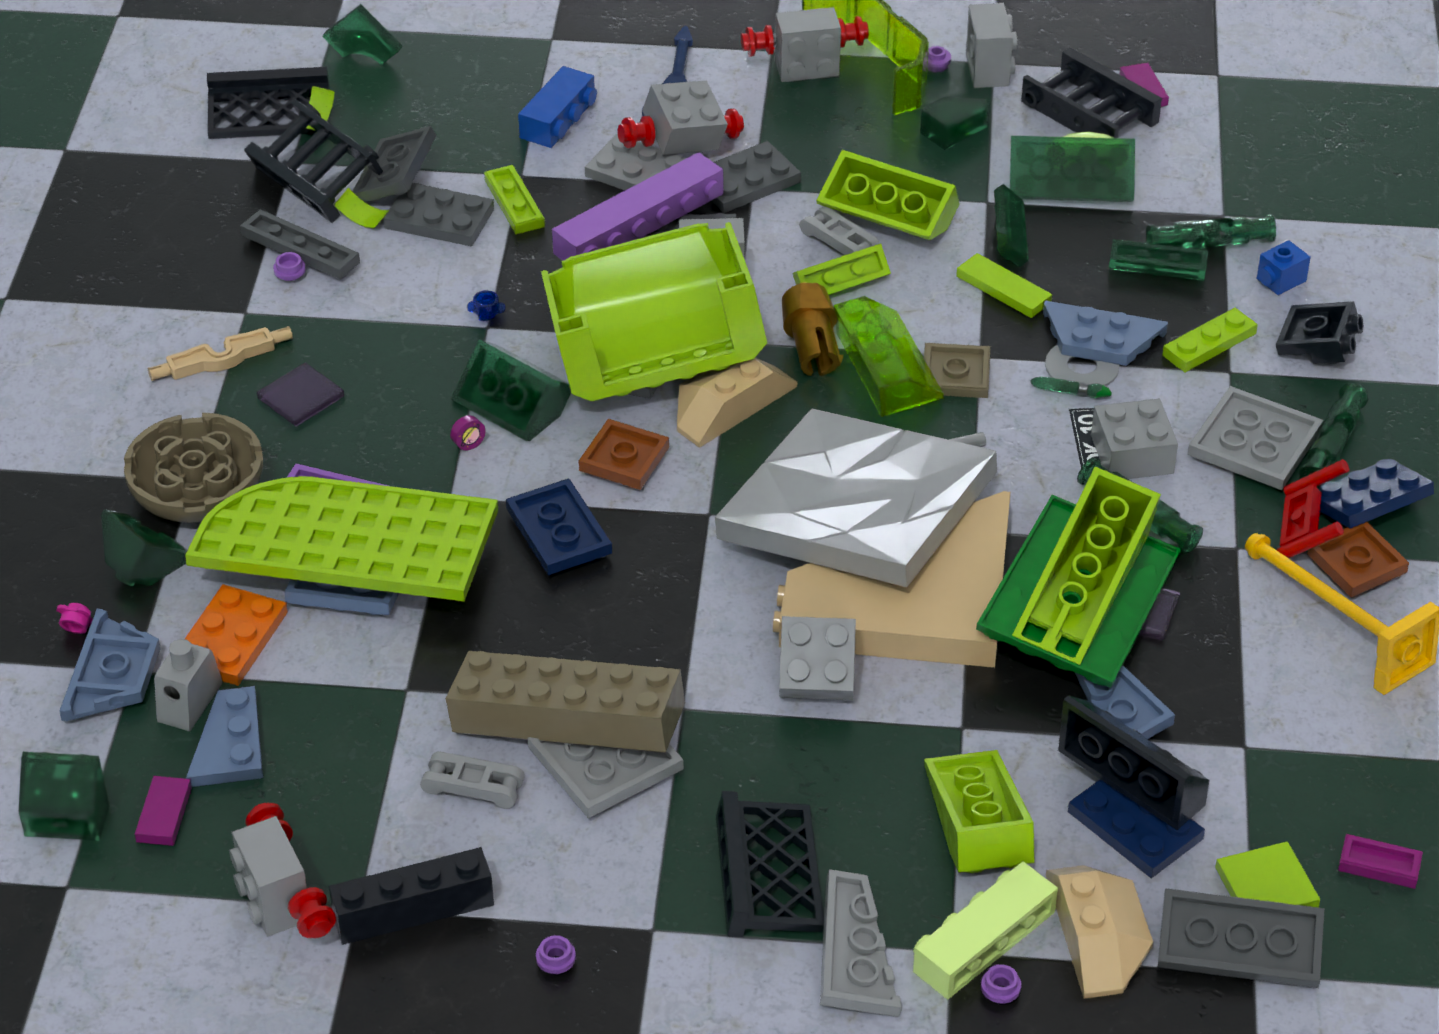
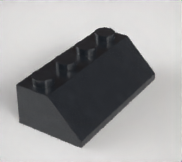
[1058,696,1210,830]

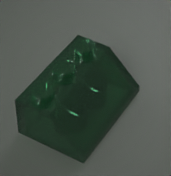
[450,339,572,442]

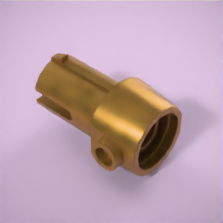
[781,283,843,376]

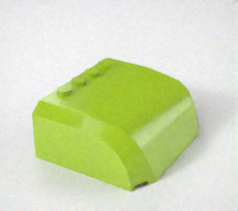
[541,222,767,402]

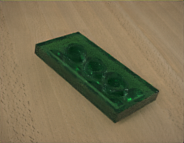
[1009,136,1135,202]

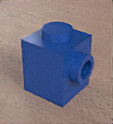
[1256,240,1311,295]

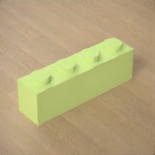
[913,861,1058,1000]

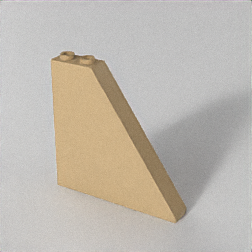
[773,491,1011,668]

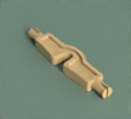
[147,326,293,381]

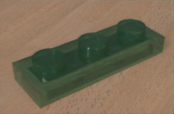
[994,184,1029,267]
[1109,239,1208,280]

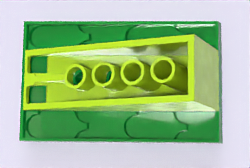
[976,467,1181,688]

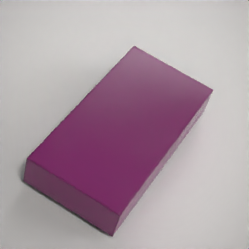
[1119,63,1169,107]
[135,776,192,846]
[1338,834,1423,889]

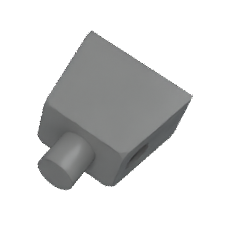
[154,639,223,731]

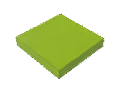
[1215,841,1320,908]

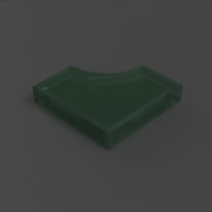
[322,4,402,65]

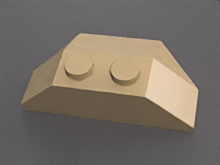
[677,358,797,448]
[1046,865,1153,999]

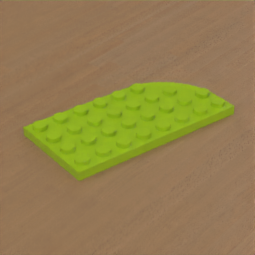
[185,476,498,601]

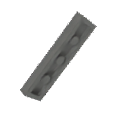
[240,209,360,280]

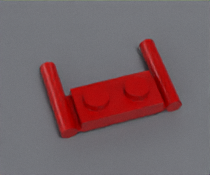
[1277,459,1349,558]

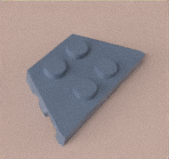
[1043,300,1168,366]
[59,609,161,721]

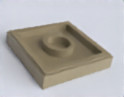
[922,343,990,398]

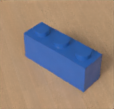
[518,66,597,148]

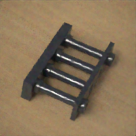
[1021,48,1162,139]
[244,99,383,223]

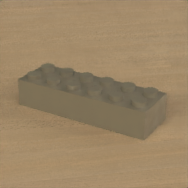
[445,651,685,752]

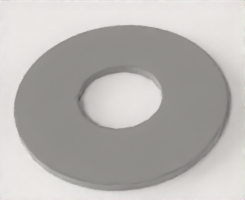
[1045,345,1119,391]

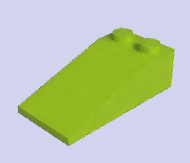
[924,750,1034,873]

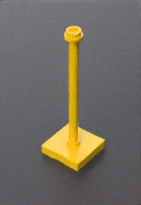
[1245,533,1439,695]

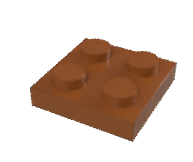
[579,419,669,490]
[1307,522,1409,598]

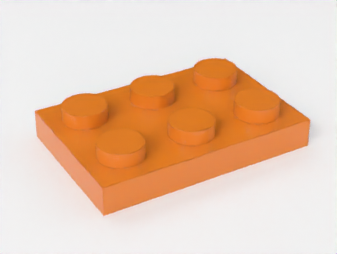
[185,584,288,686]

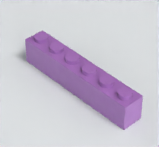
[552,152,723,261]

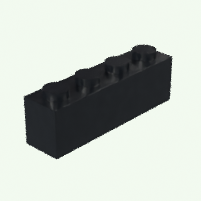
[329,847,494,945]

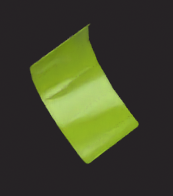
[306,86,335,130]
[335,188,389,228]

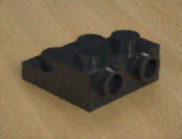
[1276,301,1364,364]

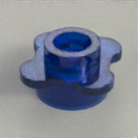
[467,290,506,321]

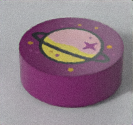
[450,415,486,451]

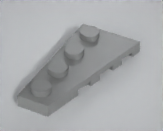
[820,869,902,1017]

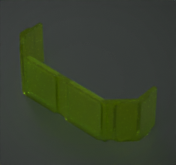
[802,0,929,115]

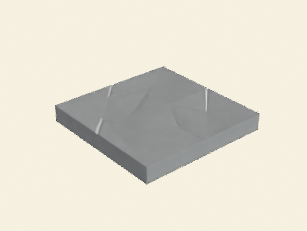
[715,408,997,587]

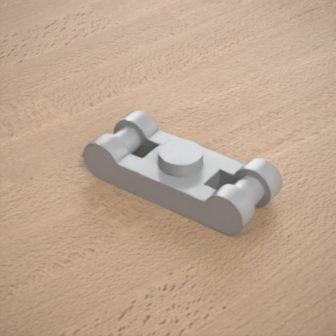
[799,206,880,255]
[420,752,525,809]

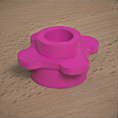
[56,603,93,634]

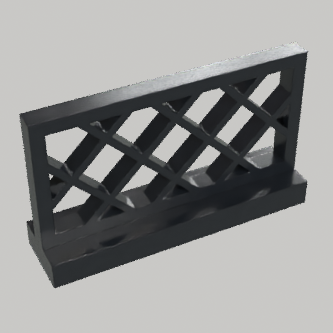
[207,67,330,139]
[716,791,824,937]

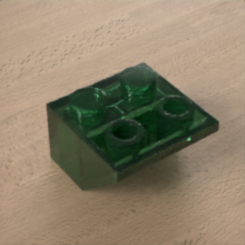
[18,752,110,841]

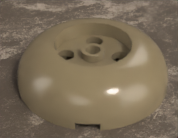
[124,413,263,523]

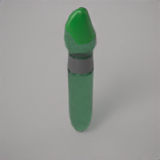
[1030,376,1112,398]

